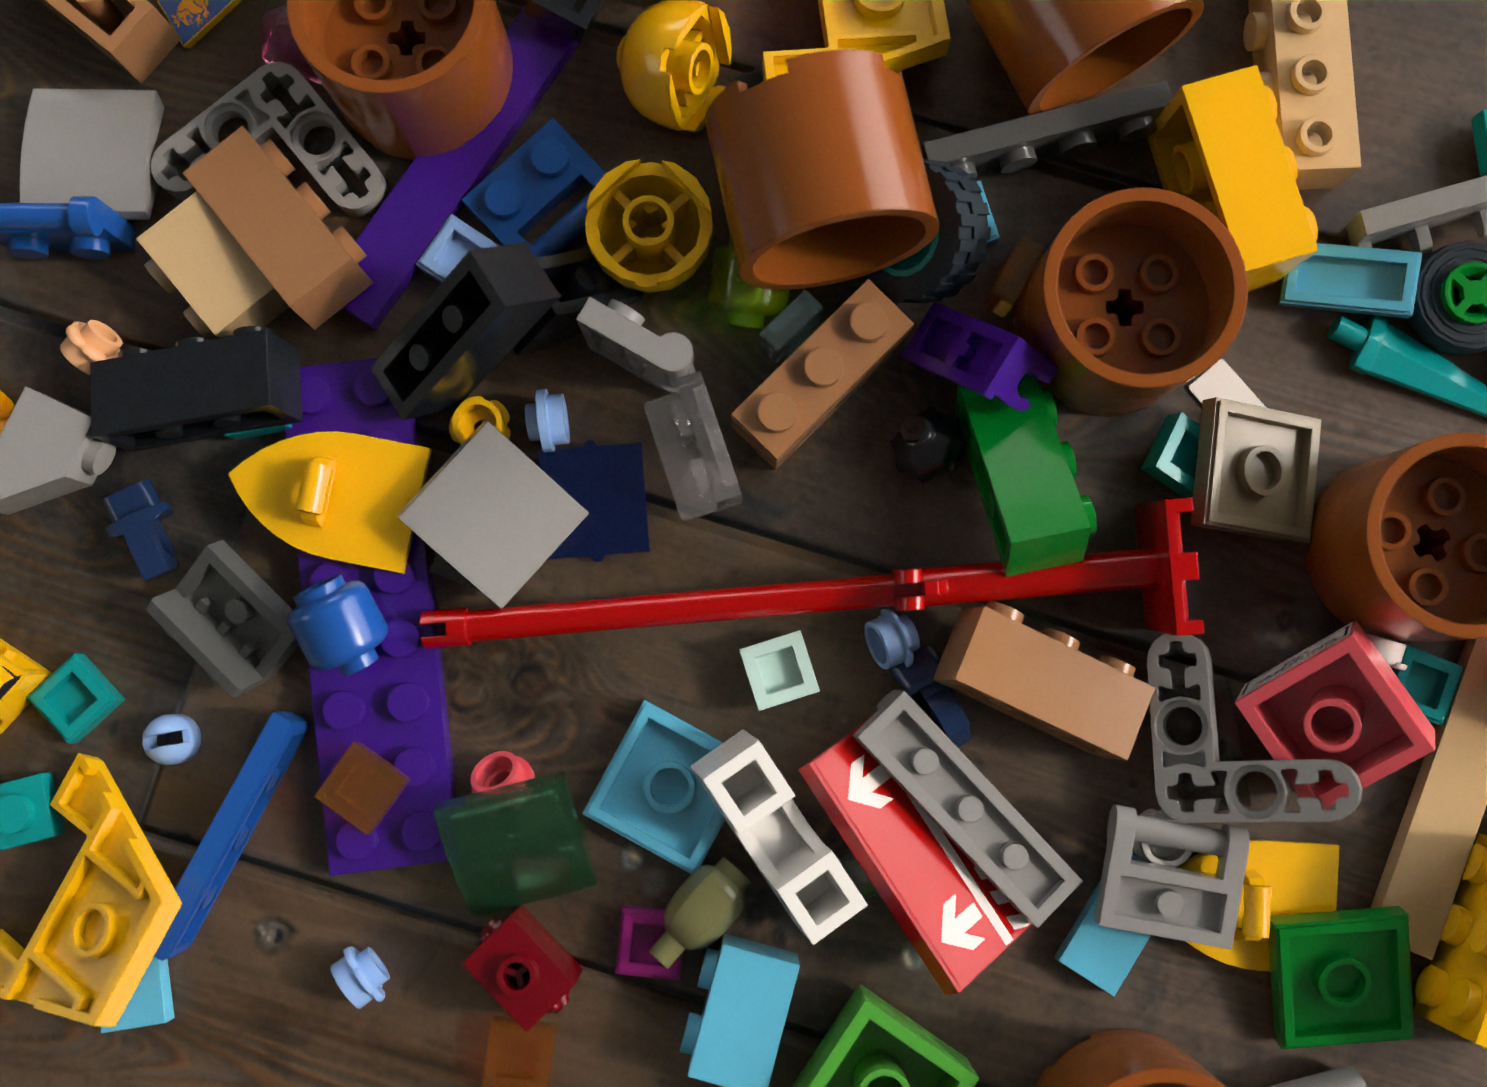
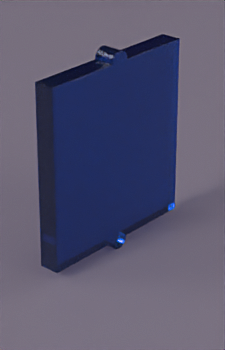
[539,440,650,562]

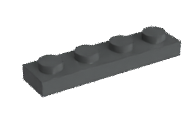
[921,80,1172,181]

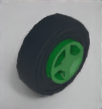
[1407,241,1487,356]

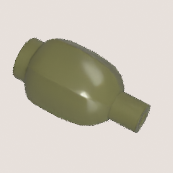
[649,857,751,969]

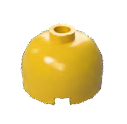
[617,0,732,132]
[585,159,714,293]

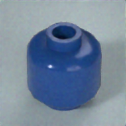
[288,573,389,676]

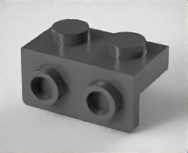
[146,540,299,697]

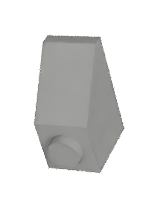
[0,386,116,515]

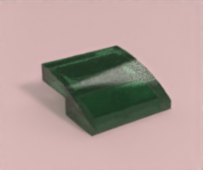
[433,771,598,917]

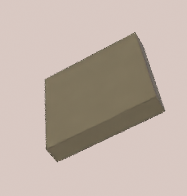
[1190,397,1322,544]

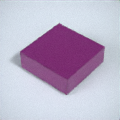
[615,905,683,981]

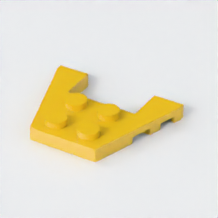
[762,0,951,81]
[0,753,182,1027]

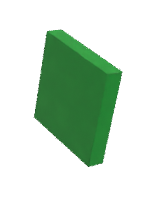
[1269,906,1414,1049]

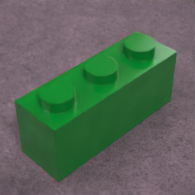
[955,374,1097,577]

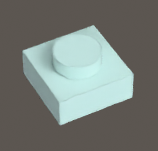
[739,630,820,711]

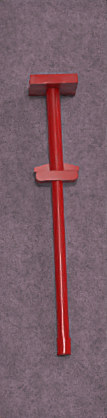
[420,498,1205,649]

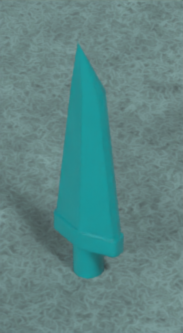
[1327,315,1487,418]

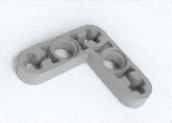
[151,62,389,218]
[1147,634,1363,823]

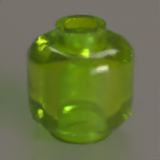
[707,235,790,328]

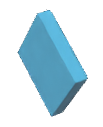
[582,700,725,874]

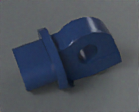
[103,480,179,581]
[890,646,973,747]

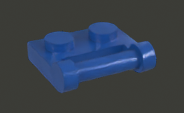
[461,118,607,258]
[0,196,136,259]

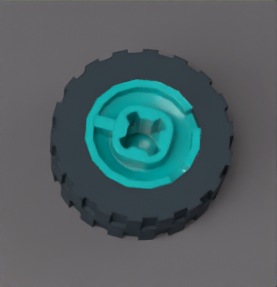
[860,159,991,303]

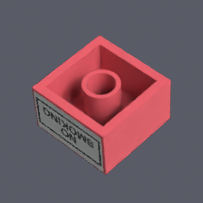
[1234,620,1435,809]

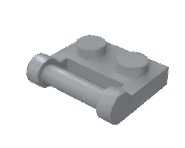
[576,297,697,397]
[1094,805,1250,949]

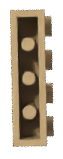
[1244,0,1361,190]

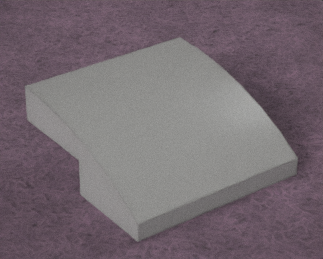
[20,89,165,220]
[397,419,589,609]

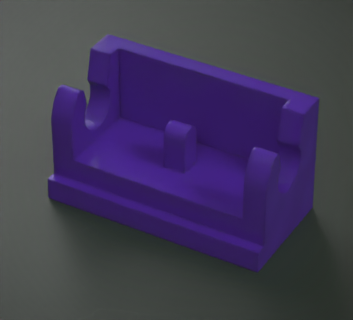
[901,302,1059,411]

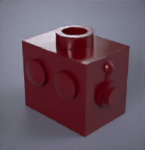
[462,904,583,1033]

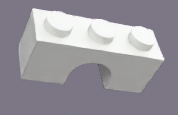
[690,729,867,945]

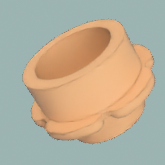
[60,320,123,376]

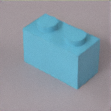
[679,933,800,1087]

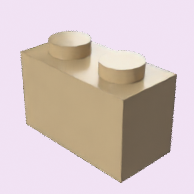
[136,191,289,340]

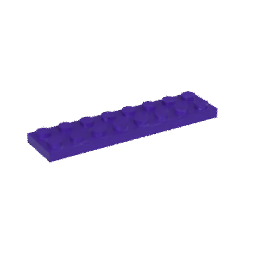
[285,357,463,876]

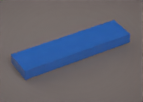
[154,711,312,961]

